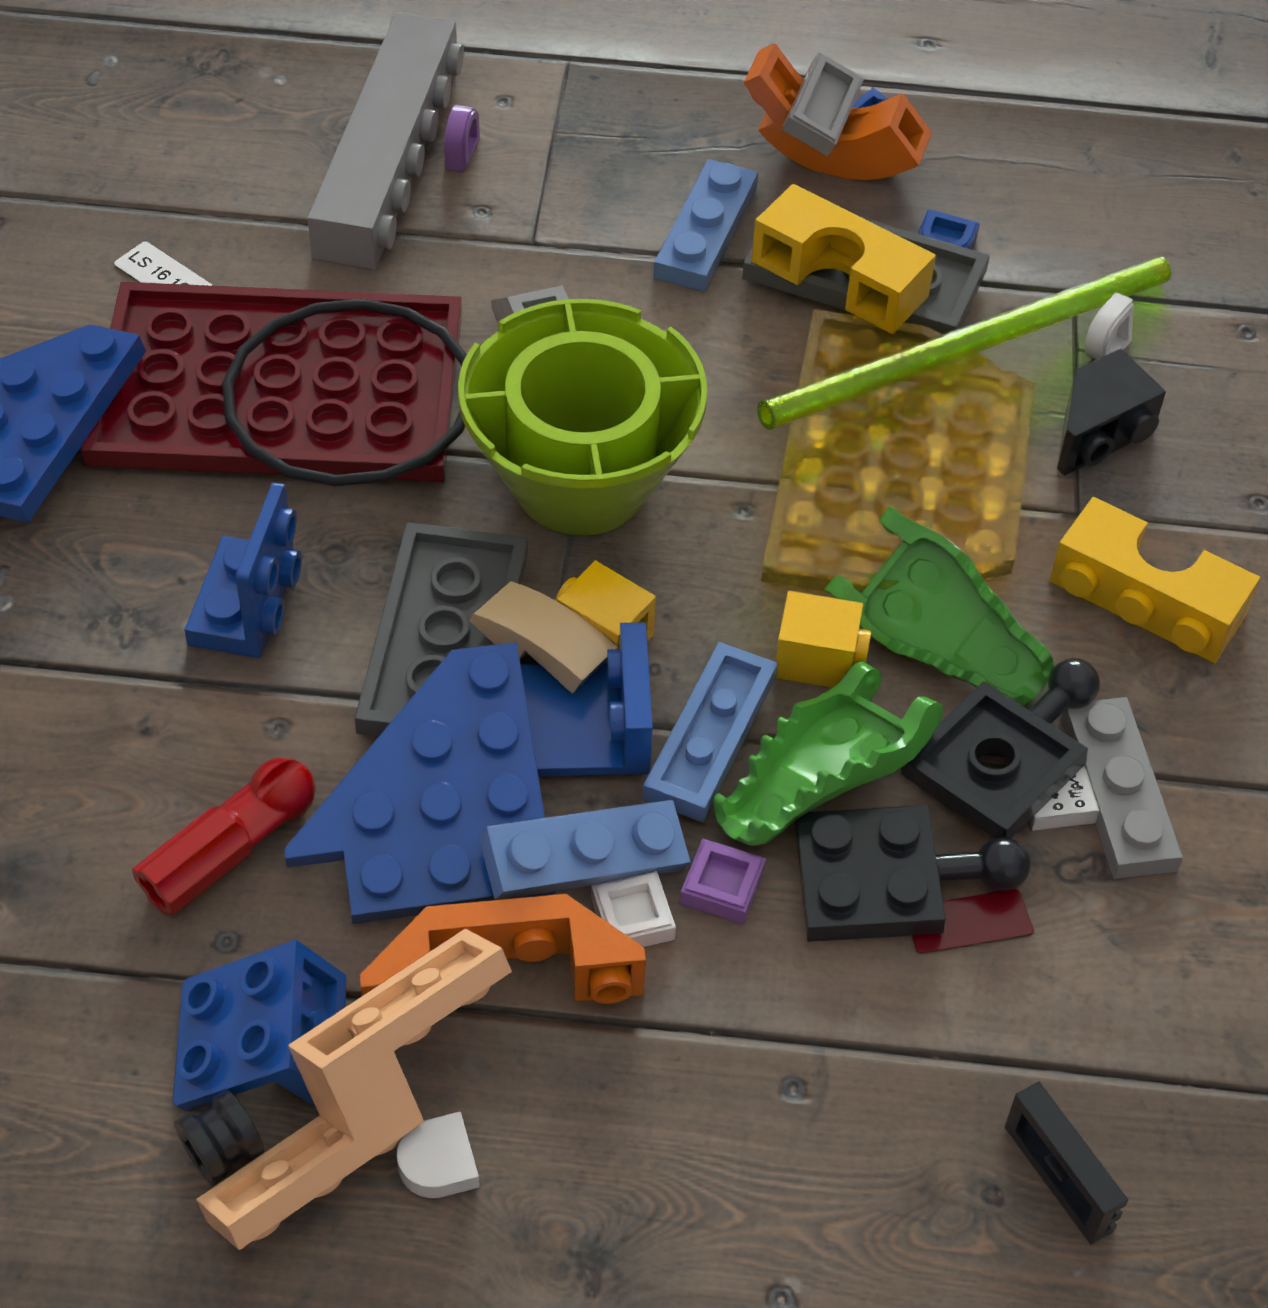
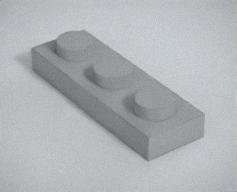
[1061,697,1183,879]

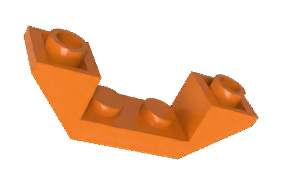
[360,894,646,1004]

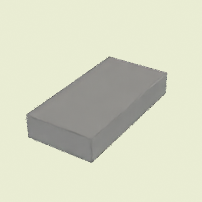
[781,52,864,157]

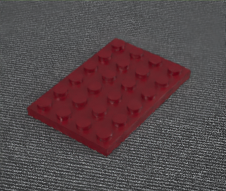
[82,282,462,482]

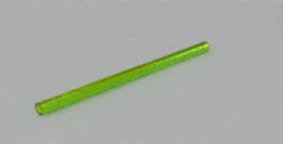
[757,256,1172,430]

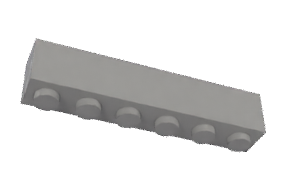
[307,12,464,270]

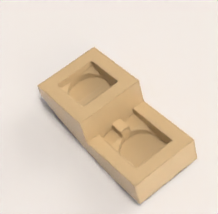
[469,581,618,694]

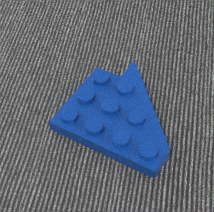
[0,324,146,523]
[284,642,556,924]

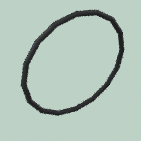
[222,299,467,487]

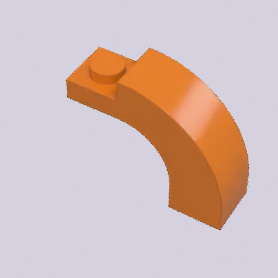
[743,43,932,180]

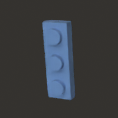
[653,159,758,292]
[642,642,778,823]
[479,800,691,900]

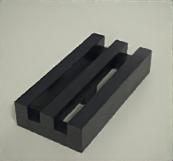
[1004,1081,1128,1245]

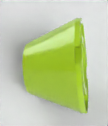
[458,299,707,536]

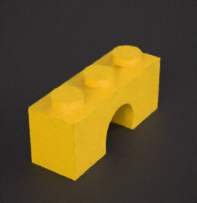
[751,184,936,334]
[1049,496,1261,664]

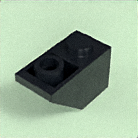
[1057,348,1166,476]

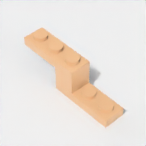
[196,929,512,1250]

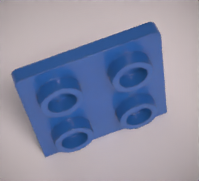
[184,483,302,658]
[520,622,653,776]
[173,939,347,1111]

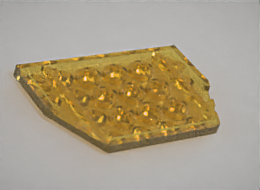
[761,309,1035,593]

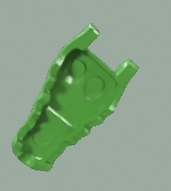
[824,505,1054,706]
[713,661,943,847]

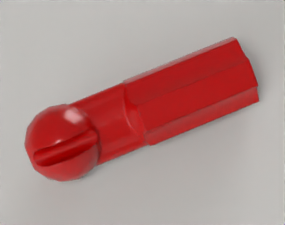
[132,758,316,916]

